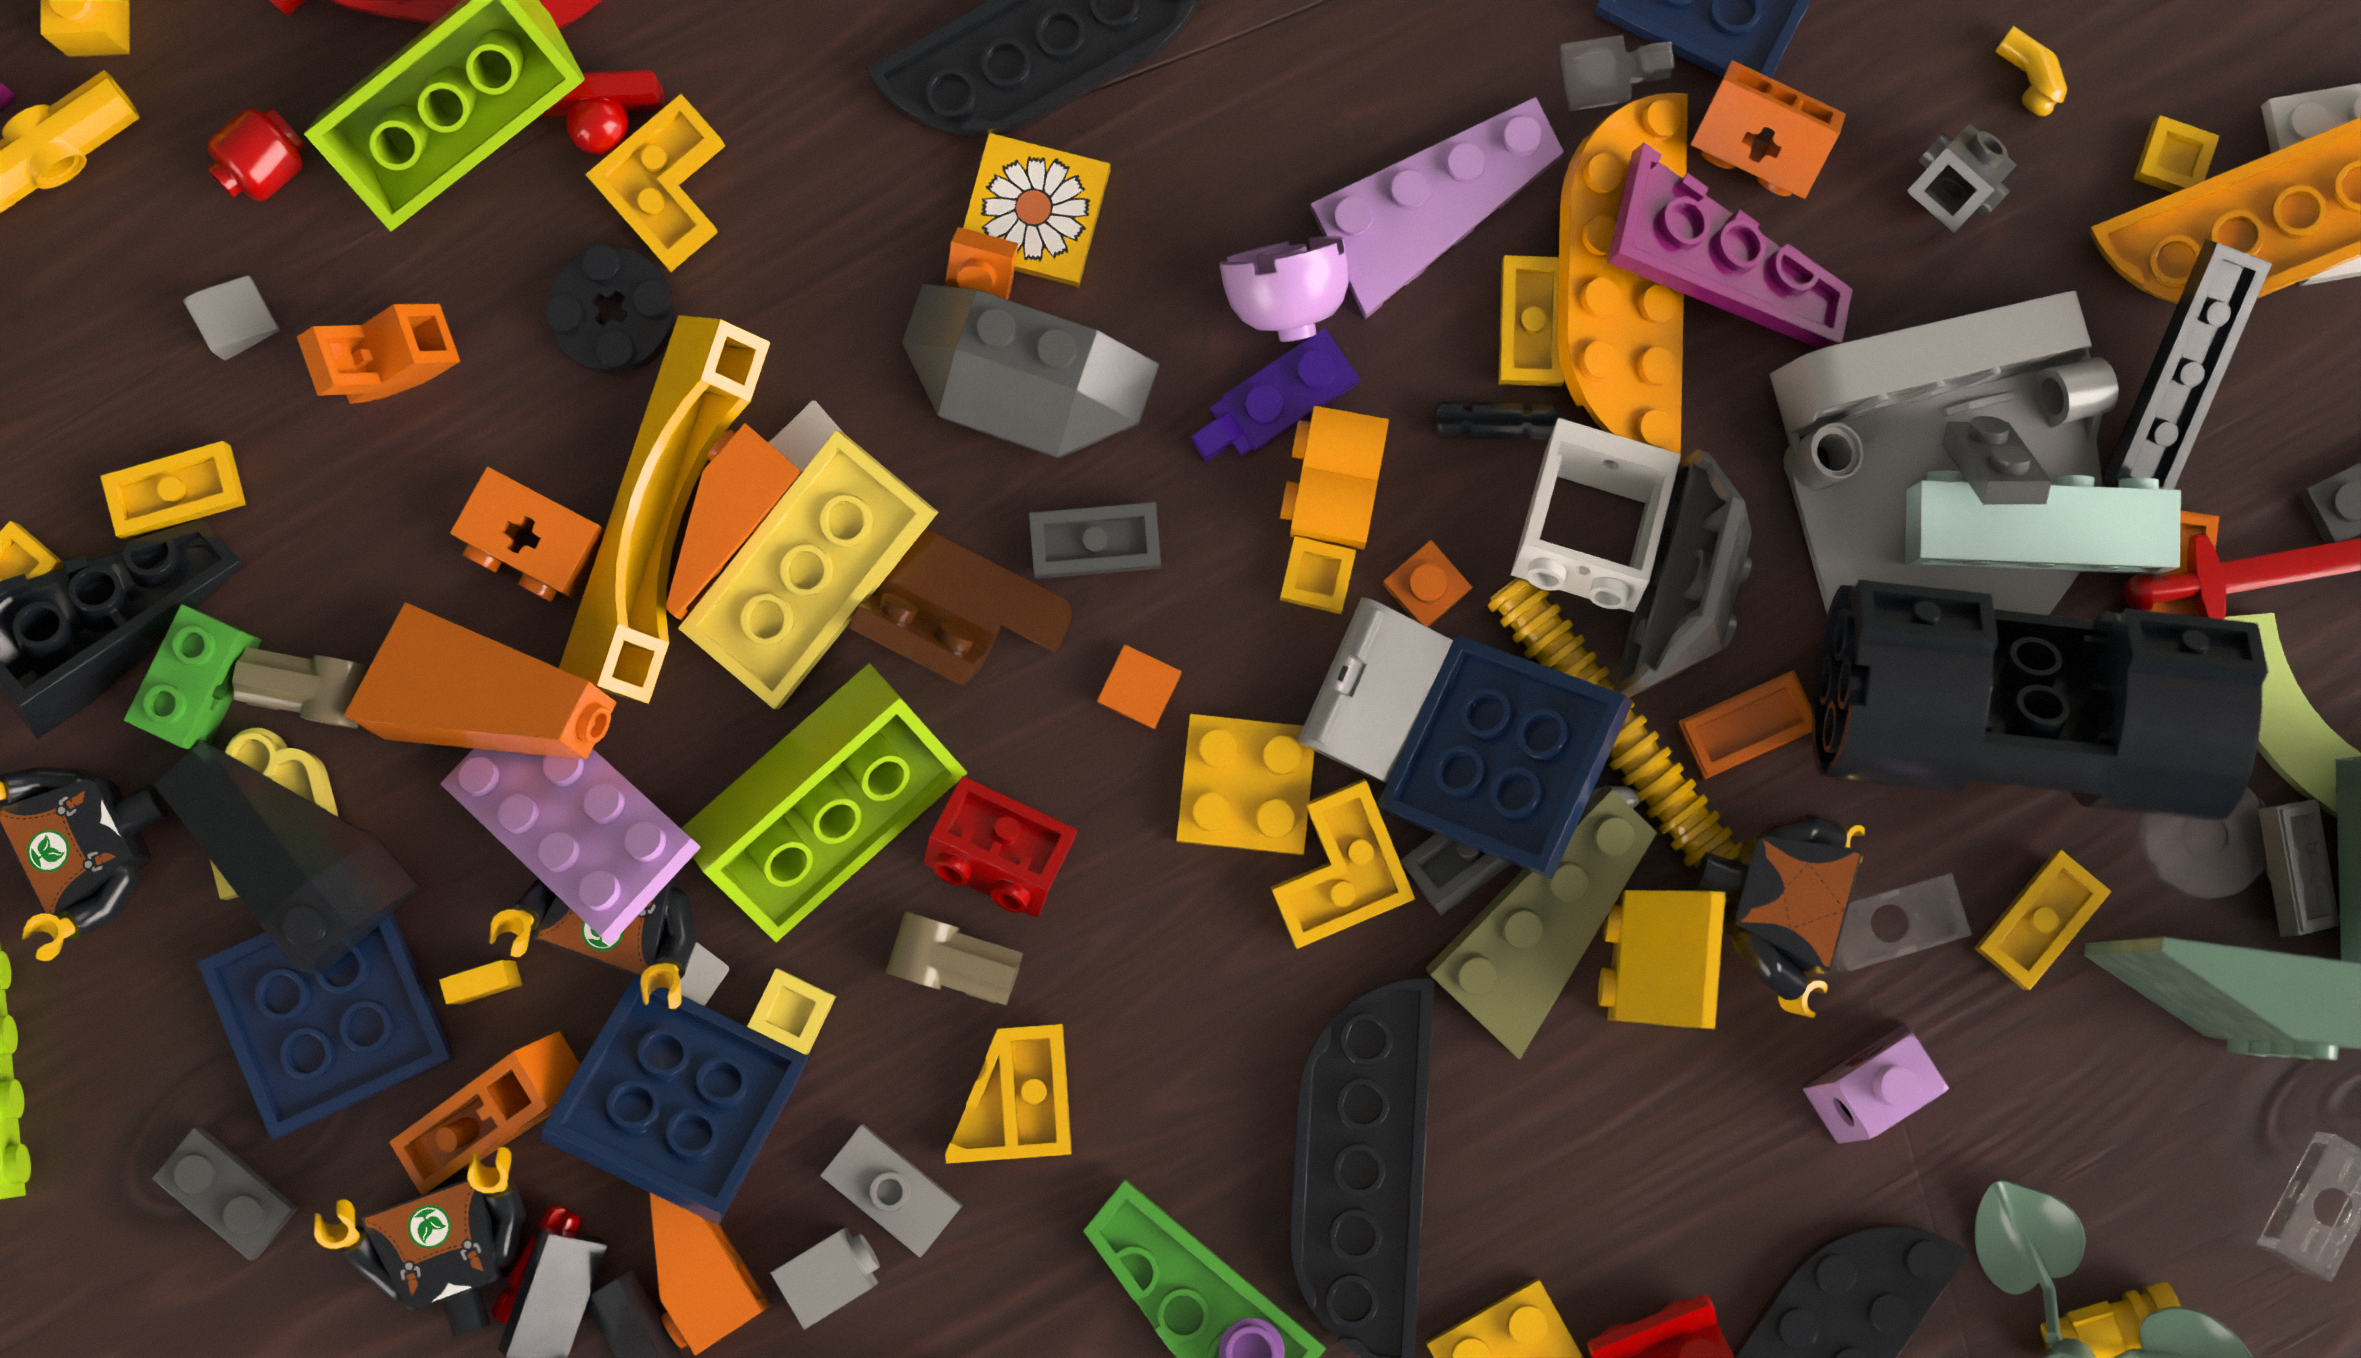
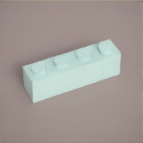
[1905,471,2181,574]

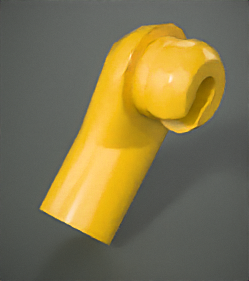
[1995,26,2067,116]

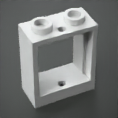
[1511,418,1681,612]

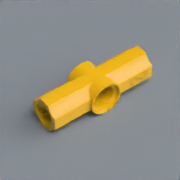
[0,70,140,213]

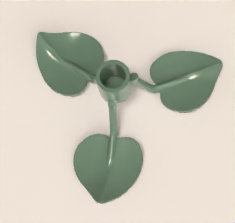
[1975,1179,2253,1358]

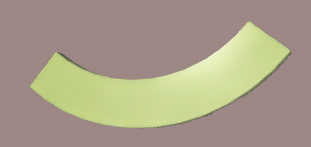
[2225,613,2361,818]

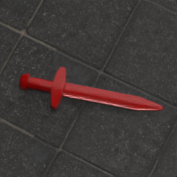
[2124,534,2361,619]

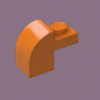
[297,304,461,404]

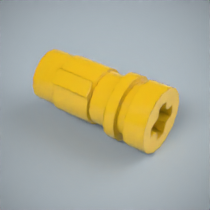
[2040,1281,2181,1358]

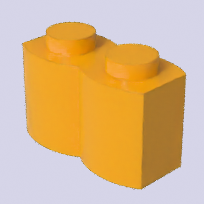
[1280,405,1389,550]

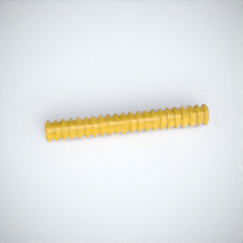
[1488,577,1743,906]

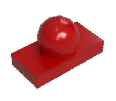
[540,70,665,155]

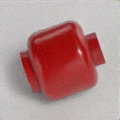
[207,107,305,201]

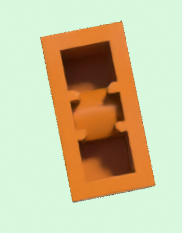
[1691,60,1846,199]
[450,466,605,602]

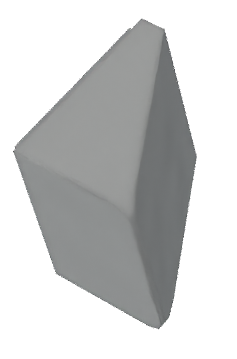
[183,275,280,361]

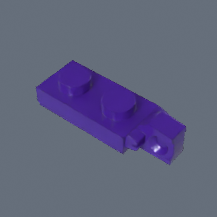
[1191,328,1360,463]

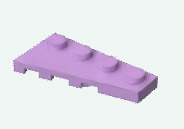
[1310,97,1564,319]

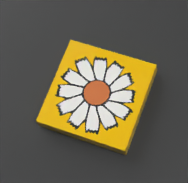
[963,133,1111,287]

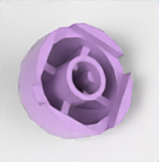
[1219,236,1349,342]

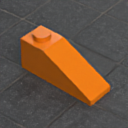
[665,423,802,622]
[389,1031,580,1196]
[650,1193,771,1356]

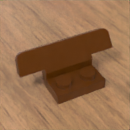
[848,528,1072,686]

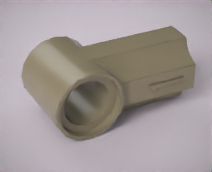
[232,647,370,729]
[885,911,1023,1005]

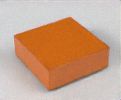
[1097,644,1182,730]

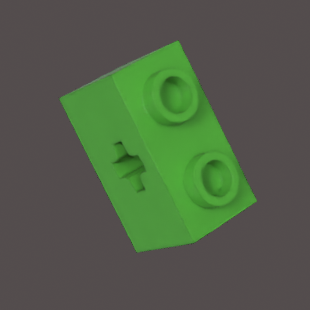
[124,604,262,750]

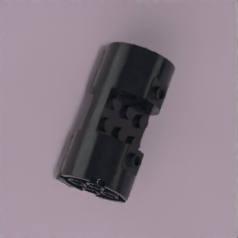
[1812,579,2268,822]

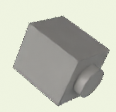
[771,1227,880,1329]

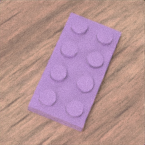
[440,748,701,945]

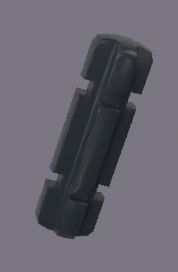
[1434,401,1559,440]

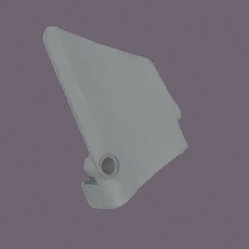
[1769,291,2119,615]

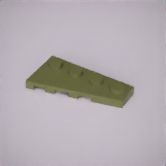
[1425,784,1657,1060]

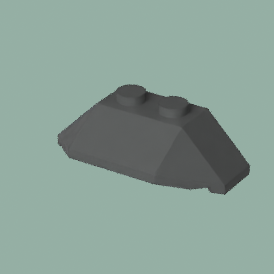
[902,284,1159,459]
[1613,449,1752,699]

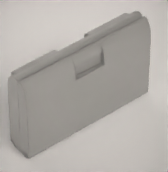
[1297,597,1453,784]

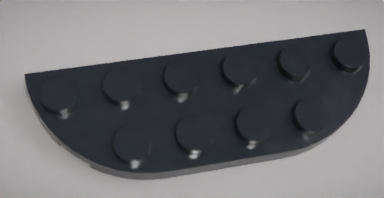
[866,0,1200,137]
[1290,978,1435,1358]
[1733,1225,1970,1358]

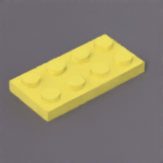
[678,430,938,709]

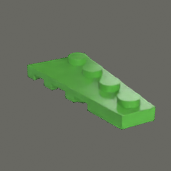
[1084,1179,1326,1358]

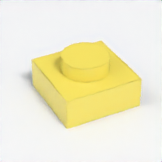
[747,968,836,1055]

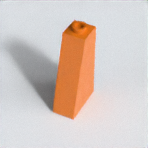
[343,602,617,760]

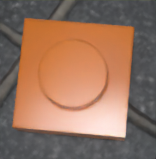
[945,227,1019,300]
[1382,540,1473,627]

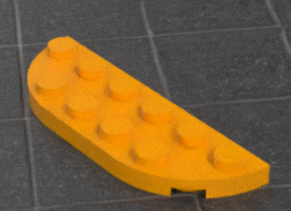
[1557,93,1688,465]
[2089,117,2361,304]

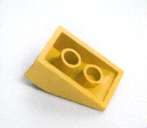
[1598,890,1725,1029]

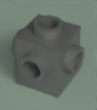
[1907,123,2017,233]

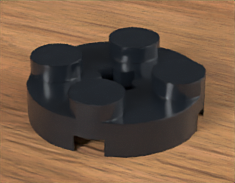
[545,244,676,374]

